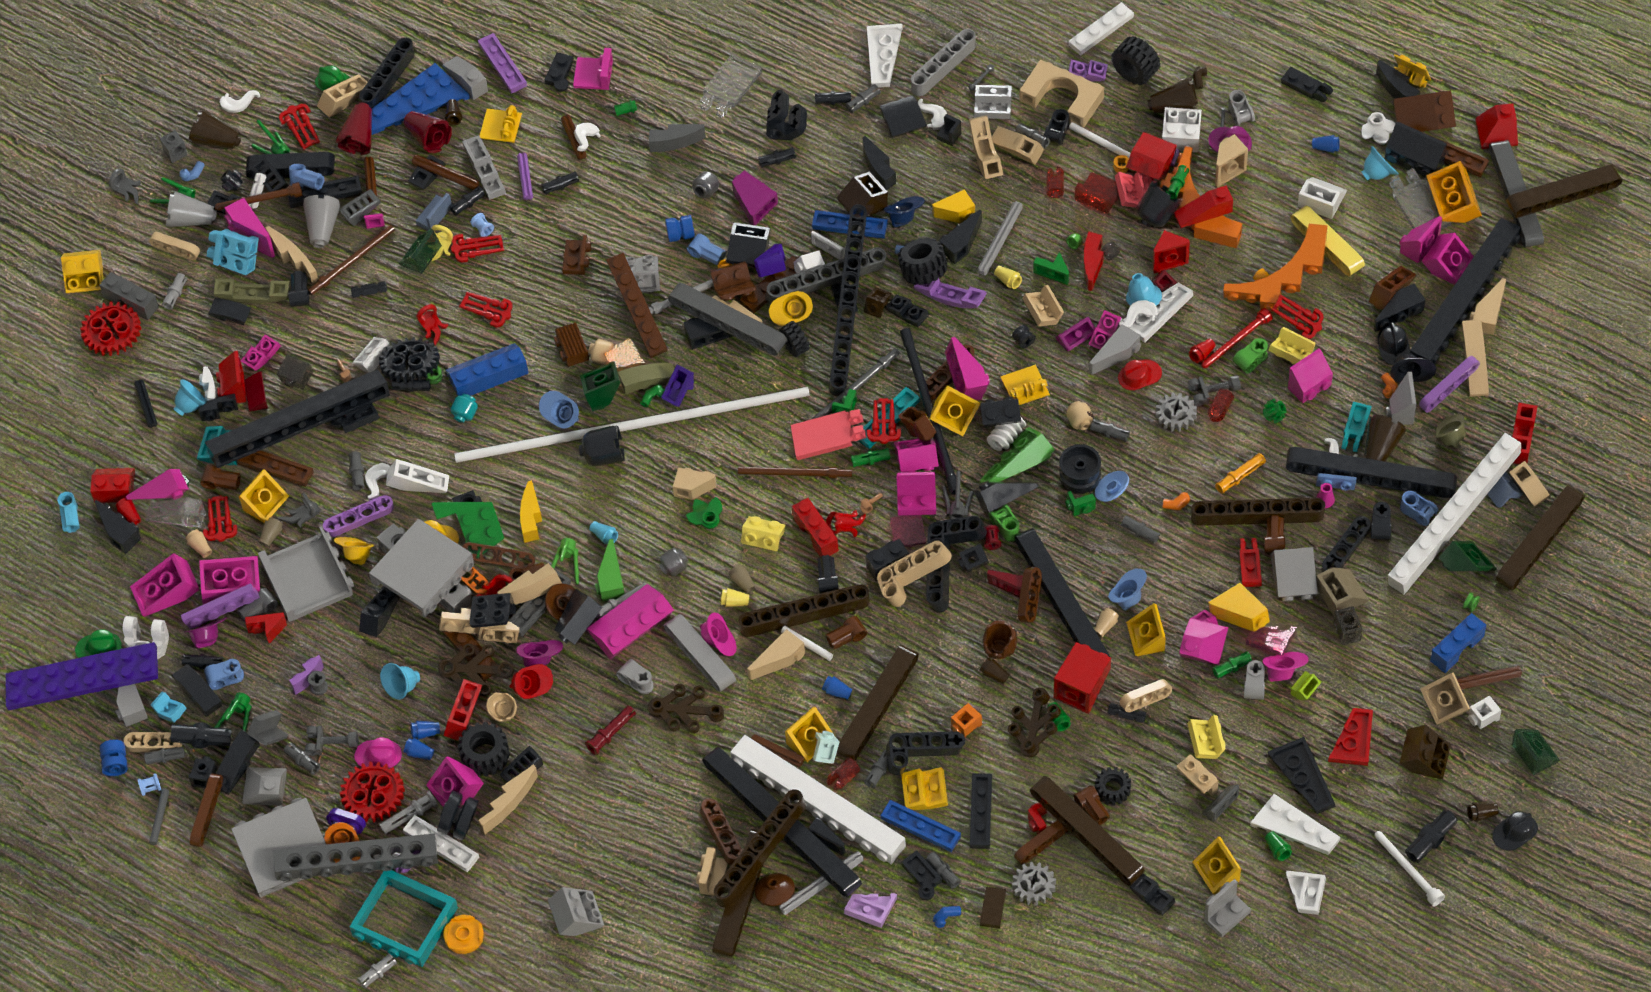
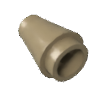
[259,517,283,547]
[729,564,755,594]

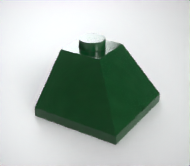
[580,361,620,412]
[1439,541,1497,571]

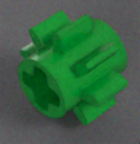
[1263,398,1287,424]

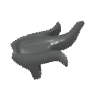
[109,168,141,205]
[278,492,321,528]

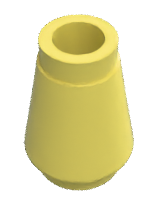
[994,266,1022,289]
[720,588,749,607]

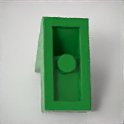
[1033,252,1069,285]

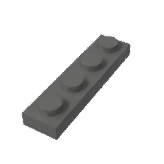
[509,569,571,637]

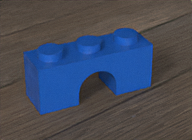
[1430,613,1486,673]

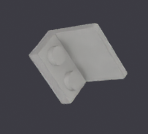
[626,255,660,293]
[1204,879,1251,938]

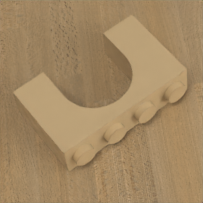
[1019,60,1104,128]

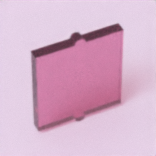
[890,515,926,548]

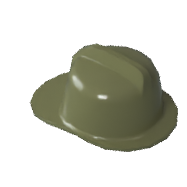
[1435,414,1466,448]

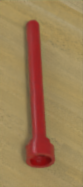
[1201,308,1273,368]

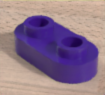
[326,808,366,834]

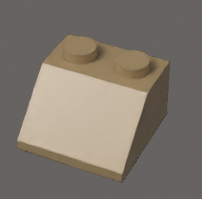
[1215,134,1248,188]

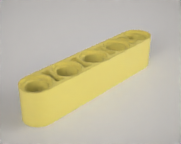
[1290,205,1365,277]

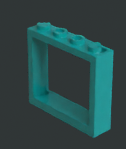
[349,870,458,967]

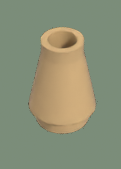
[186,529,212,558]
[1094,608,1119,638]

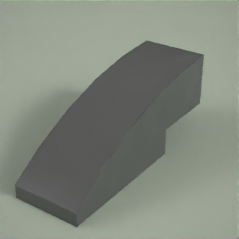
[649,124,706,152]

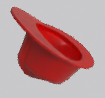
[1118,359,1162,391]
[509,664,553,699]

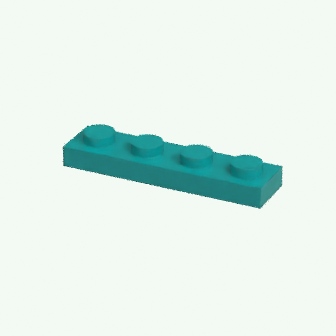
[858,387,920,449]

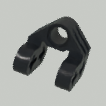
[766,90,807,141]

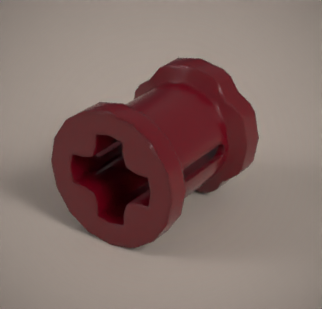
[984,525,1001,550]

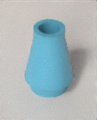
[589,521,618,545]

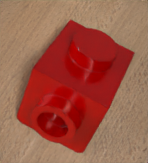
[1028,803,1047,835]

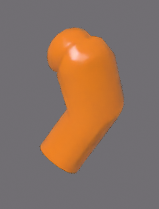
[1381,373,1398,398]
[1163,492,1190,510]

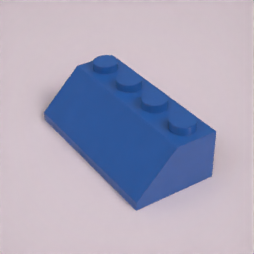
[445,343,529,396]

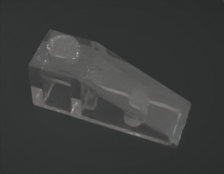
[145,498,206,528]

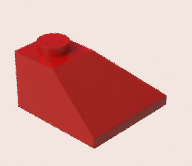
[1475,103,1518,149]

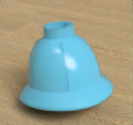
[1361,146,1399,181]
[1126,273,1162,306]
[174,379,207,416]
[380,663,420,700]

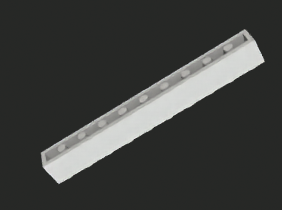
[1388,433,1521,595]
[730,735,906,865]

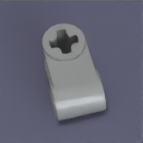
[1228,90,1255,126]
[616,659,654,694]
[1244,660,1265,700]

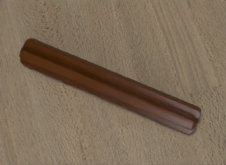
[412,154,479,190]
[1456,666,1522,689]

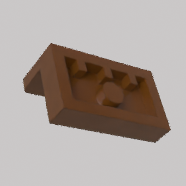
[562,235,591,275]

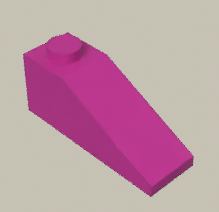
[126,469,189,500]

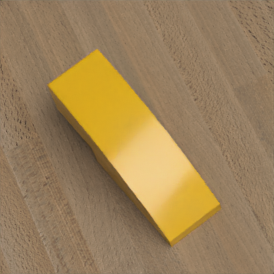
[520,480,542,543]

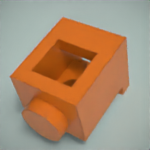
[951,703,982,737]

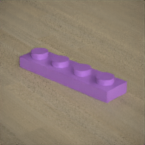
[478,33,527,94]
[181,583,260,629]

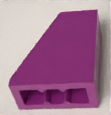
[732,170,778,225]

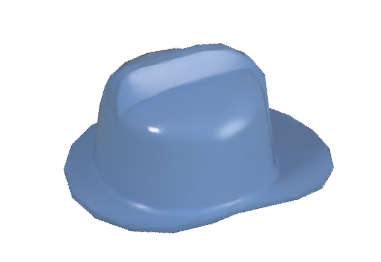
[539,391,579,428]
[1108,568,1147,611]

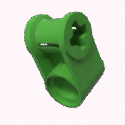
[1233,338,1268,374]
[988,504,1020,542]

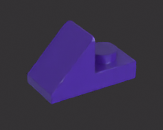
[754,243,786,277]
[661,364,694,407]

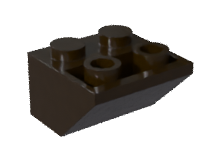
[837,172,888,218]
[1399,725,1451,779]

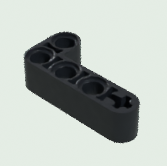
[886,732,965,776]

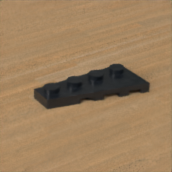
[1267,737,1336,814]

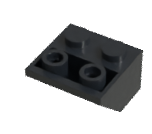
[726,222,770,267]

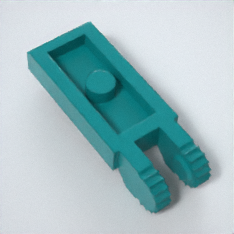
[1341,402,1372,452]

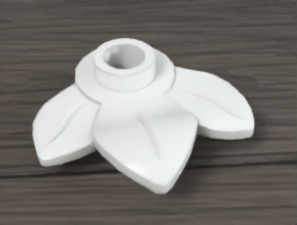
[1361,112,1396,145]

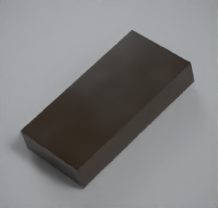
[980,887,1006,929]

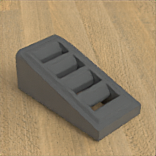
[340,189,381,226]

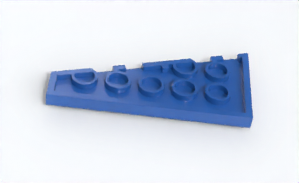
[372,63,470,135]

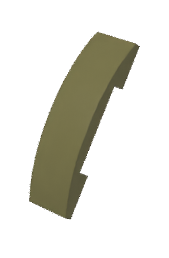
[214,279,290,304]

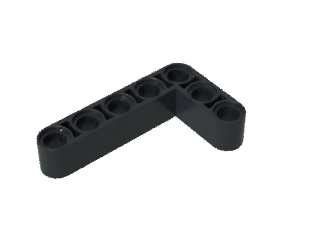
[926,516,987,613]

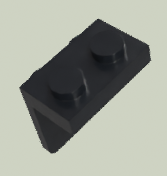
[980,397,1021,427]
[469,593,516,628]

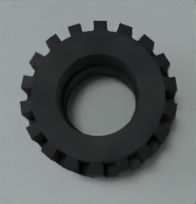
[1111,36,1161,85]
[898,238,948,285]
[458,722,510,777]

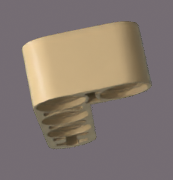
[877,541,952,607]

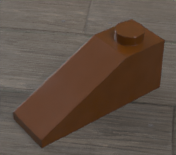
[1369,266,1417,310]

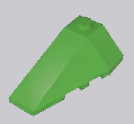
[980,427,1055,483]

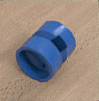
[665,215,695,243]
[99,740,128,776]

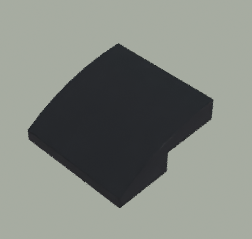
[879,95,927,138]

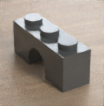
[100,272,159,320]

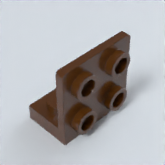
[710,261,756,301]

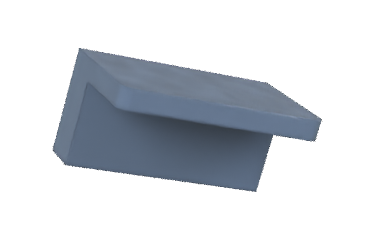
[416,193,452,232]
[1487,472,1524,508]

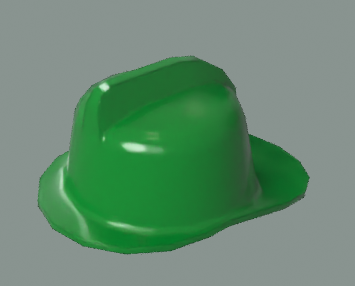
[315,65,351,91]
[75,629,122,658]

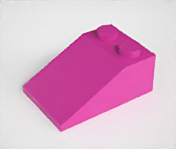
[224,198,275,258]
[945,337,990,401]
[130,553,200,617]
[199,556,260,605]

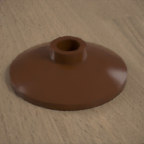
[545,583,575,621]
[755,873,795,906]

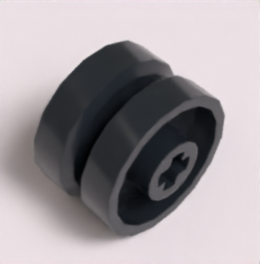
[1059,444,1101,494]
[437,790,479,841]

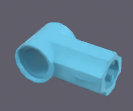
[57,492,80,533]

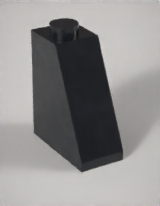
[554,589,603,645]

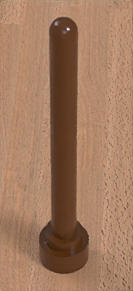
[215,182,302,211]

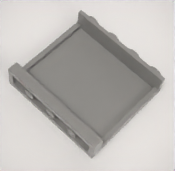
[369,519,474,617]
[258,526,354,622]
[231,798,334,898]

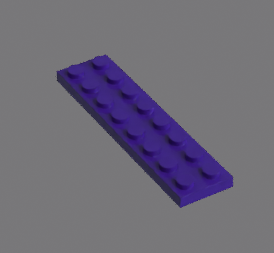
[6,642,158,710]

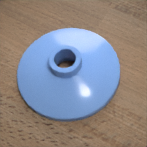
[1095,471,1129,502]

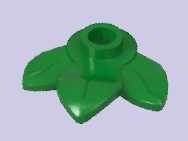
[686,497,722,529]

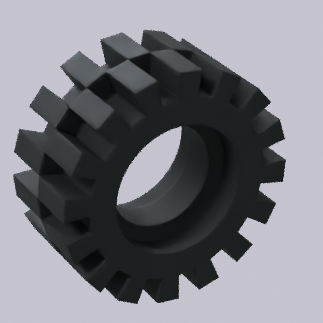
[779,321,810,357]
[1095,767,1131,806]

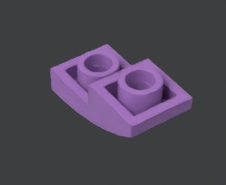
[1068,59,1108,81]
[289,655,324,695]

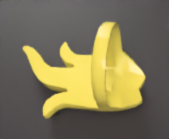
[424,225,453,263]

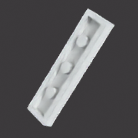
[1069,2,1134,56]
[403,815,479,872]

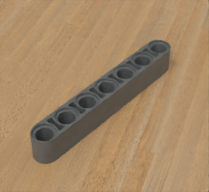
[1489,140,1544,248]
[765,247,886,304]
[668,282,787,356]

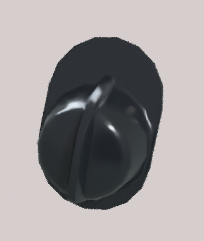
[1377,323,1410,365]
[1390,353,1436,382]
[1493,811,1538,851]

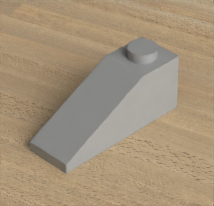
[443,56,488,100]
[1089,324,1141,375]
[115,684,148,727]

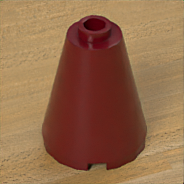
[335,102,372,155]
[404,111,452,154]

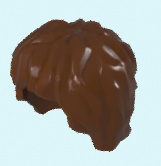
[983,620,1018,659]

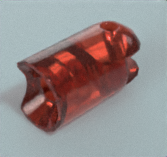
[1047,166,1064,198]
[1207,389,1235,422]
[827,758,861,790]

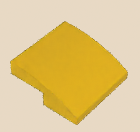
[901,767,948,810]

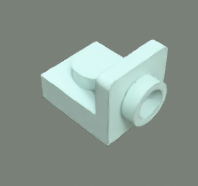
[813,731,839,764]

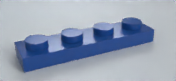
[812,210,888,239]
[880,800,961,853]

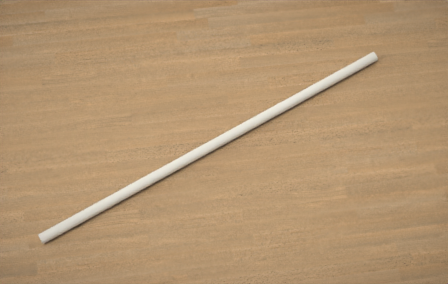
[454,387,810,463]

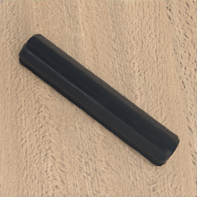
[134,379,158,428]

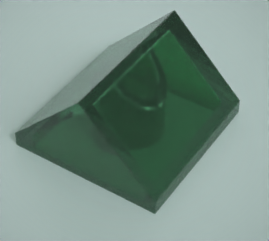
[399,229,442,274]
[1512,729,1560,775]

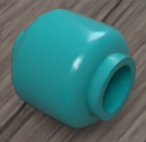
[450,393,478,423]

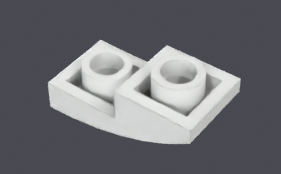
[199,367,218,402]

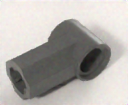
[237,588,278,622]

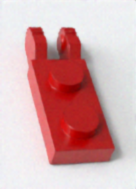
[1239,538,1262,587]

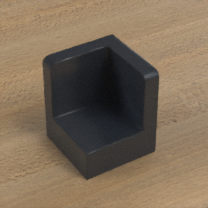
[937,114,962,146]

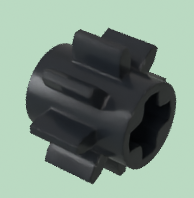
[220,169,243,192]

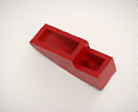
[1084,231,1104,291]

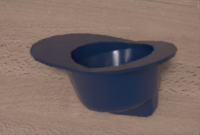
[884,196,925,227]

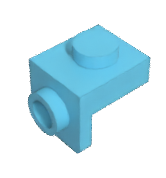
[151,691,187,723]

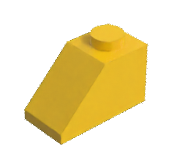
[932,189,975,223]

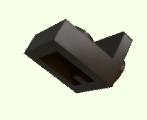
[864,287,892,318]

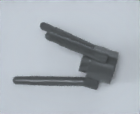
[942,470,974,519]

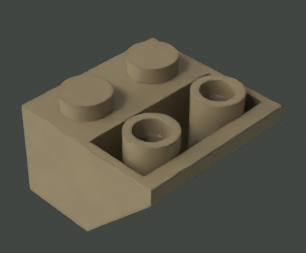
[1316,567,1369,617]

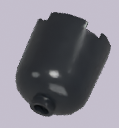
[1137,180,1183,227]
[579,425,625,466]

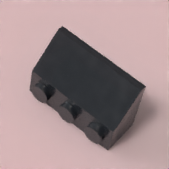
[1385,121,1447,178]

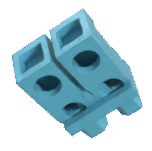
[207,229,259,275]

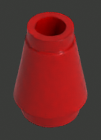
[1188,338,1216,363]
[115,497,141,525]

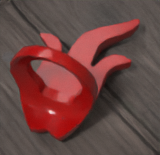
[416,304,448,346]
[826,510,866,537]
[476,574,514,596]

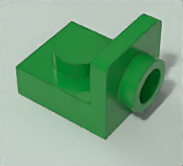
[832,389,857,414]

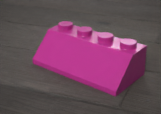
[586,584,674,660]

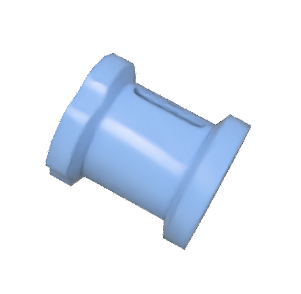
[470,213,494,237]
[137,773,161,796]

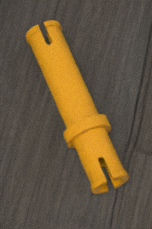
[1215,453,1266,494]

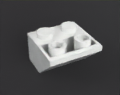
[1162,107,1202,152]
[1298,177,1347,219]

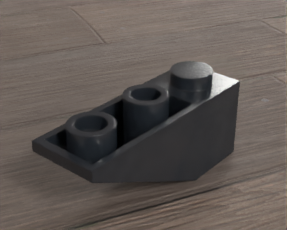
[939,210,982,264]
[1374,284,1426,332]
[94,500,141,554]
[359,586,400,637]

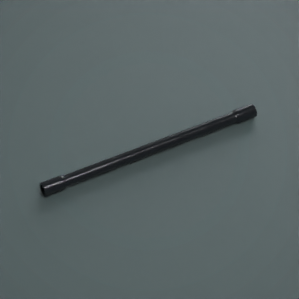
[900,328,961,495]

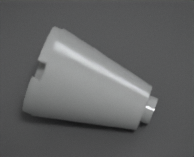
[166,190,217,227]
[303,195,340,248]

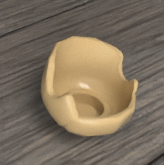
[486,692,517,722]

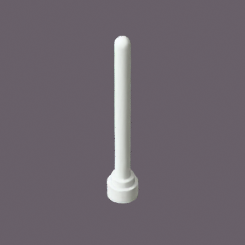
[1375,831,1445,906]

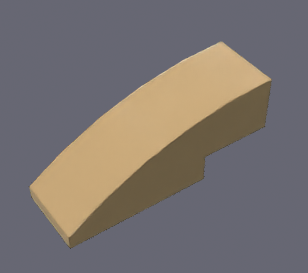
[497,563,562,605]

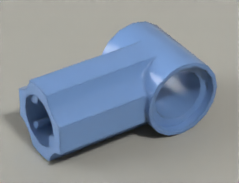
[289,164,325,190]
[687,234,726,265]

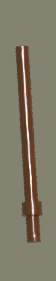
[308,225,395,296]
[738,466,852,479]

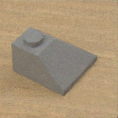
[1385,372,1416,425]
[242,767,287,805]

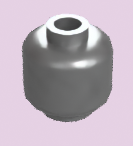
[692,171,719,199]
[659,548,689,576]

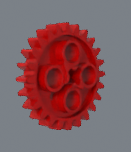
[80,301,142,356]
[340,761,405,823]

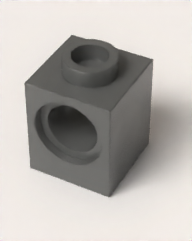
[160,130,188,163]

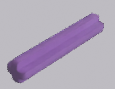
[517,153,533,200]

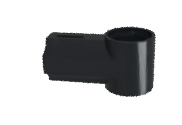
[289,271,310,307]
[818,555,839,594]

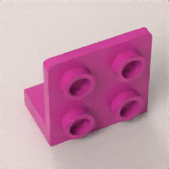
[573,48,613,90]
[896,472,936,516]

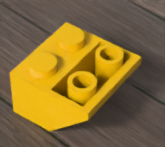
[61,250,103,293]

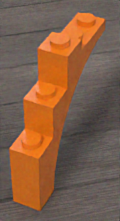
[1160,146,1243,249]
[1223,223,1328,312]

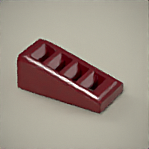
[987,570,1023,597]

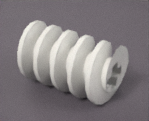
[987,417,1026,451]

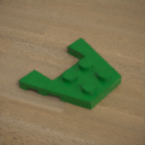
[431,502,504,559]

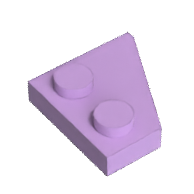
[844,893,897,928]

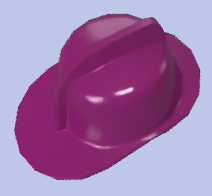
[1208,126,1252,152]
[184,617,227,649]
[516,640,564,667]

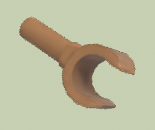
[337,360,352,383]
[860,493,883,514]

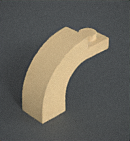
[969,115,1003,179]

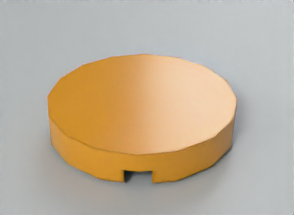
[443,915,484,954]

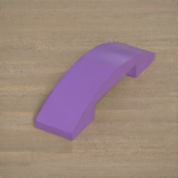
[914,278,987,308]

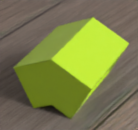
[1290,671,1321,701]

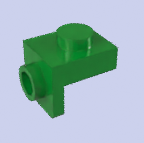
[1065,491,1096,516]

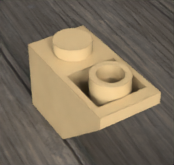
[1509,461,1551,507]
[673,468,717,500]

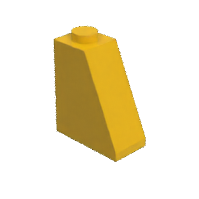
[1208,583,1270,632]

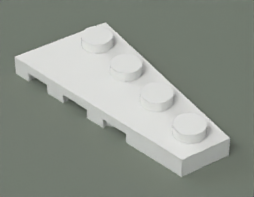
[867,24,903,87]
[1118,282,1193,342]
[1250,794,1340,855]

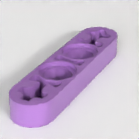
[1419,356,1480,413]
[323,495,394,537]

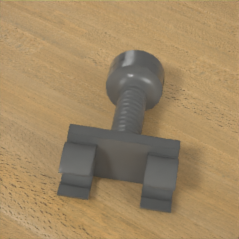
[1188,375,1241,407]
[305,726,359,756]

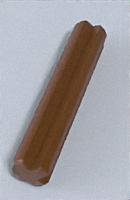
[561,114,587,160]
[364,156,377,203]
[751,734,804,768]

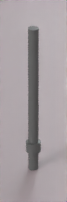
[813,348,900,419]

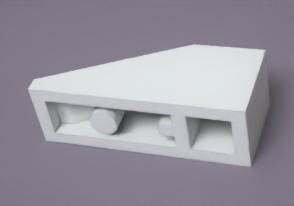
[386,459,449,493]

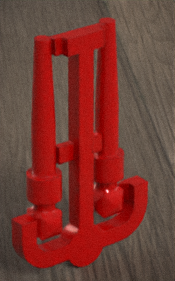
[279,104,320,150]
[451,233,504,263]
[459,292,513,328]
[1272,294,1324,339]
[867,398,901,444]
[203,495,238,542]

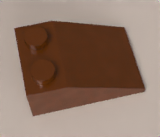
[1393,90,1456,132]

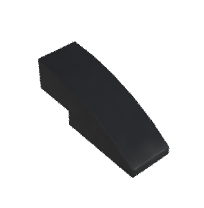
[1376,60,1420,99]
[862,136,896,190]
[172,664,222,717]
[216,730,260,795]

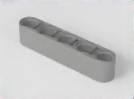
[911,29,976,96]
[663,614,736,692]

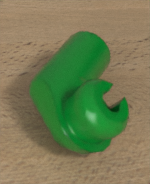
[640,385,665,408]

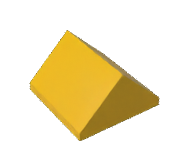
[929,385,980,436]
[239,469,289,523]
[1126,603,1166,656]
[785,707,835,762]
[1192,837,1241,894]

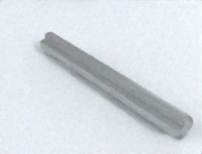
[978,201,1023,276]
[779,851,864,915]

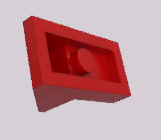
[245,612,287,644]

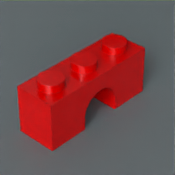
[1512,403,1538,464]
[792,498,839,557]

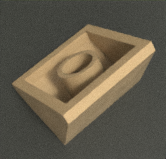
[1420,673,1470,725]

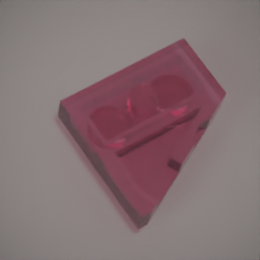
[1246,626,1297,656]

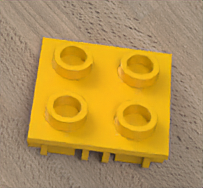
[1394,54,1431,88]
[480,105,522,143]
[1000,365,1050,405]

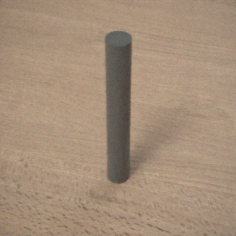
[149,789,170,845]

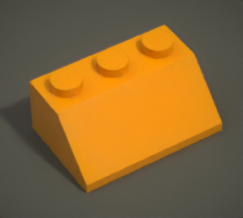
[1426,161,1482,223]

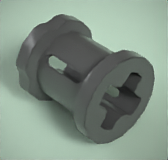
[308,671,328,695]

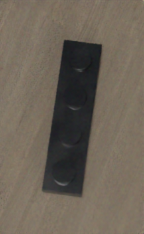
[288,175,362,208]
[970,773,992,849]

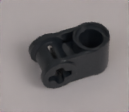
[1044,109,1069,145]
[1371,502,1391,540]

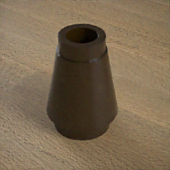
[445,99,463,126]
[980,658,1010,684]
[1467,802,1499,822]

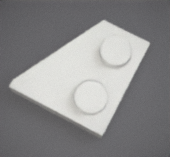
[1286,871,1326,915]

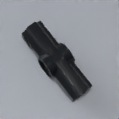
[170,722,231,749]
[1405,810,1458,863]

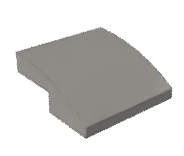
[974,85,1012,119]

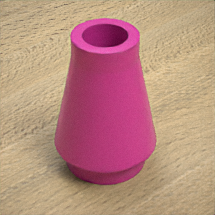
[1316,483,1335,509]

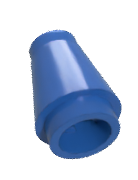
[1312,135,1340,153]
[822,676,853,700]
[411,721,440,740]
[403,738,434,760]

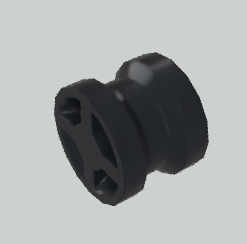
[1012,325,1036,349]

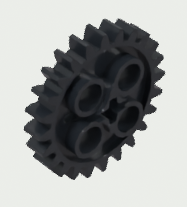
[379,337,440,384]

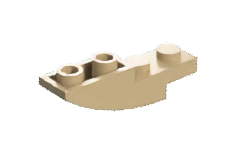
[439,608,519,643]

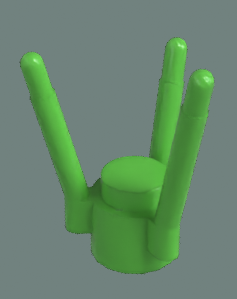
[551,538,579,585]

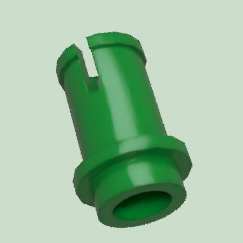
[614,99,637,116]

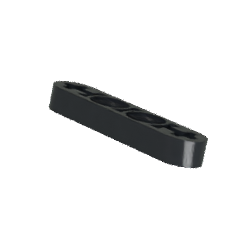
[1322,516,1371,572]

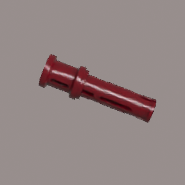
[585,705,636,755]

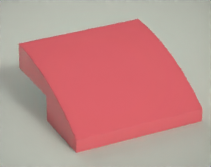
[1115,172,1153,208]

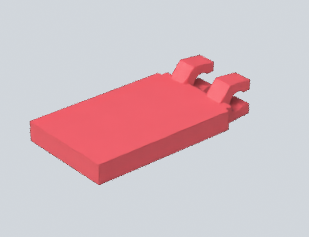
[791,409,866,460]

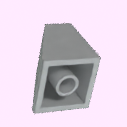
[1270,547,1318,602]

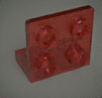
[1075,172,1119,214]

